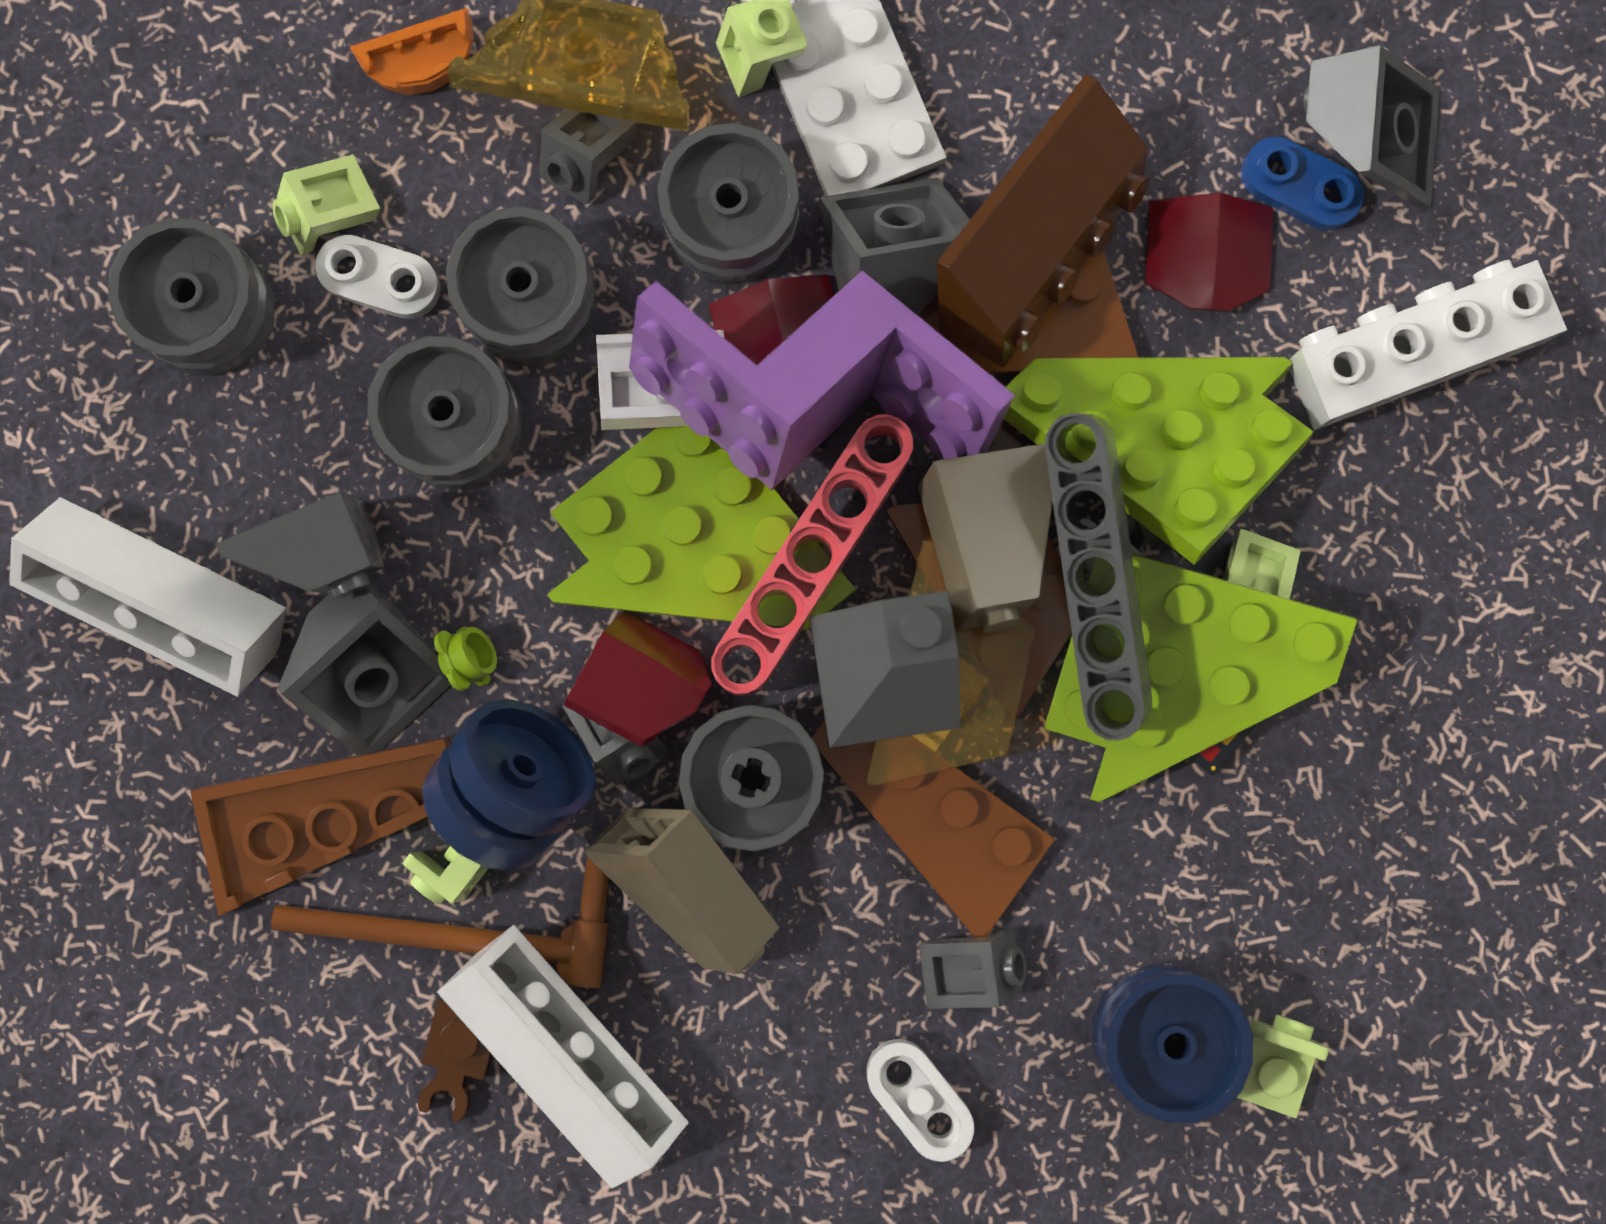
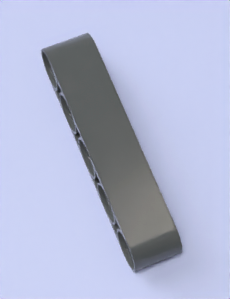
[1045,413,1152,741]

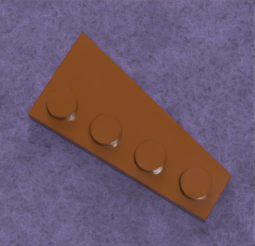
[917,251,1139,376]
[811,720,1055,937]
[190,736,451,917]

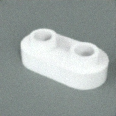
[315,235,440,319]
[866,1039,974,1162]

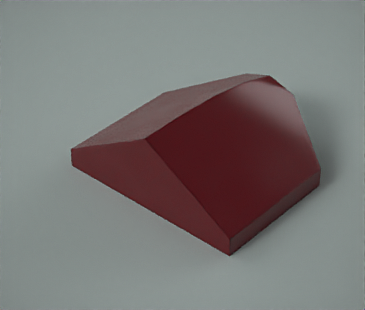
[1145,192,1274,312]
[708,274,834,365]
[564,611,712,747]

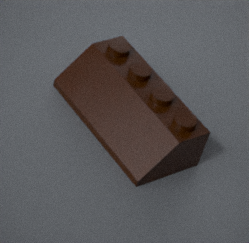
[937,74,1149,368]

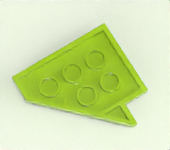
[1004,357,1314,565]
[547,426,856,631]
[1044,553,1357,802]

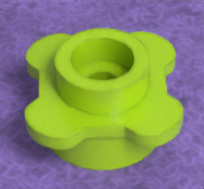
[434,627,497,691]

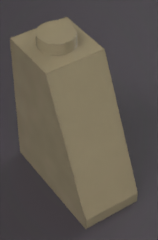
[917,444,1053,634]
[584,808,780,974]

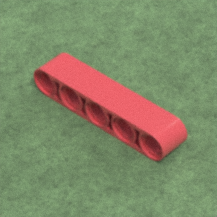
[712,414,913,696]

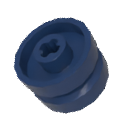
[422,699,596,871]
[1092,965,1253,1123]

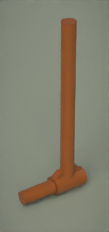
[271,856,610,989]

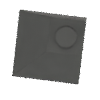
[1304,45,1440,208]
[819,178,970,315]
[216,492,384,599]
[278,584,451,755]
[809,590,961,748]

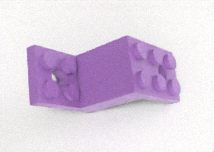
[629,271,1015,490]

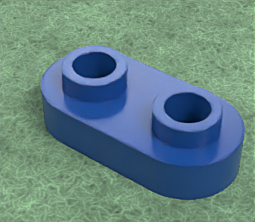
[1241,137,1364,231]

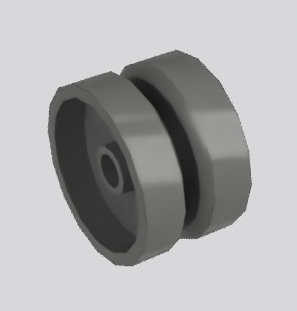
[657,123,800,285]
[446,206,598,366]
[108,218,275,376]
[367,336,523,490]
[679,705,824,851]

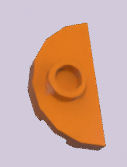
[350,8,474,95]

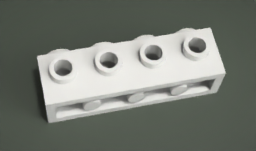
[1289,260,1567,431]
[10,497,286,697]
[437,925,689,1189]

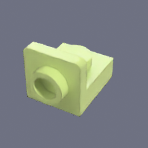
[716,0,807,97]
[272,154,380,255]
[1223,529,1301,599]
[402,846,489,904]
[1236,1014,1330,1118]

